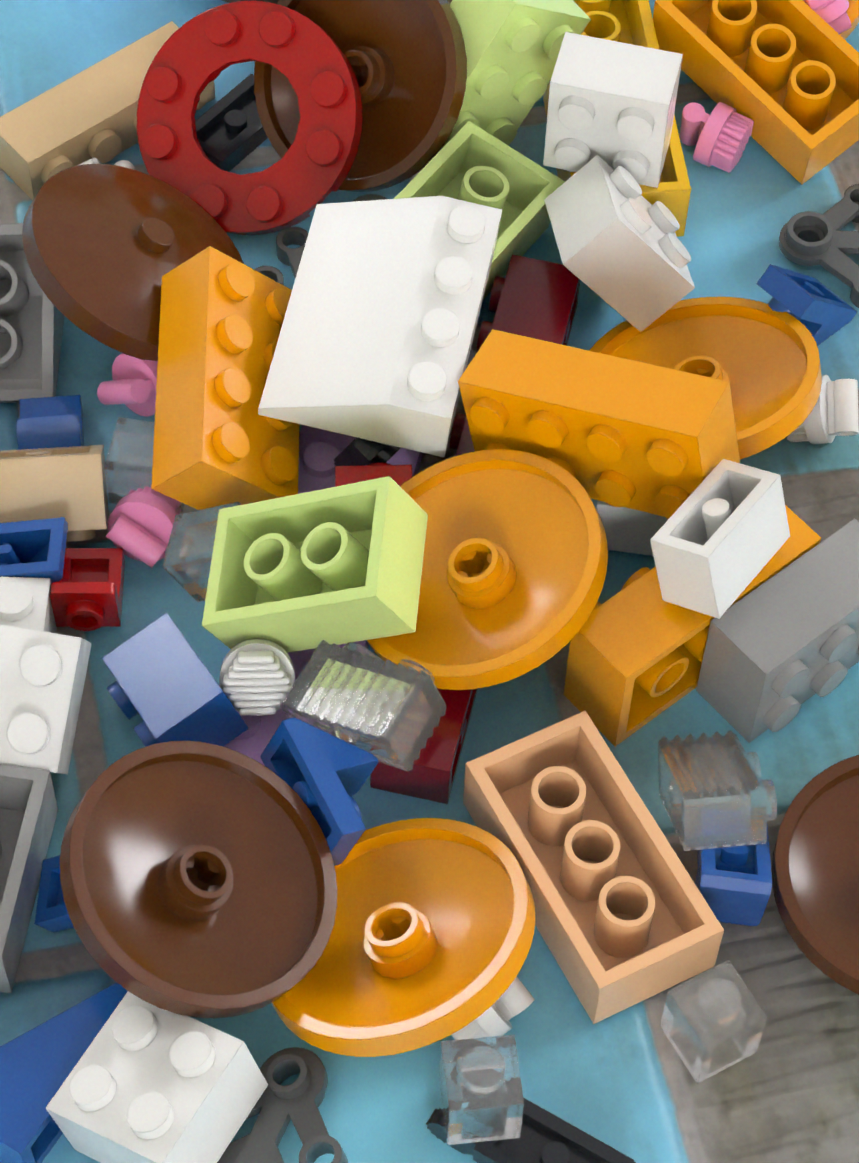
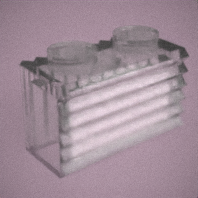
[279,640,447,771]
[658,730,777,851]

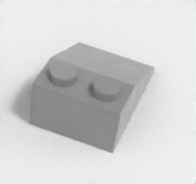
[0,223,64,403]

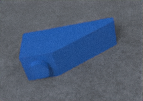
[0,982,128,1163]

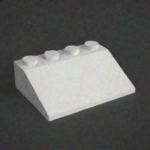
[258,196,502,457]

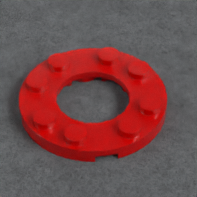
[137,1,363,235]

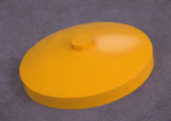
[589,297,822,460]
[367,449,608,690]
[272,818,536,1057]

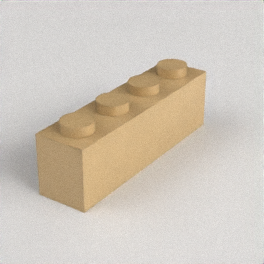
[0,21,215,200]
[0,445,109,541]

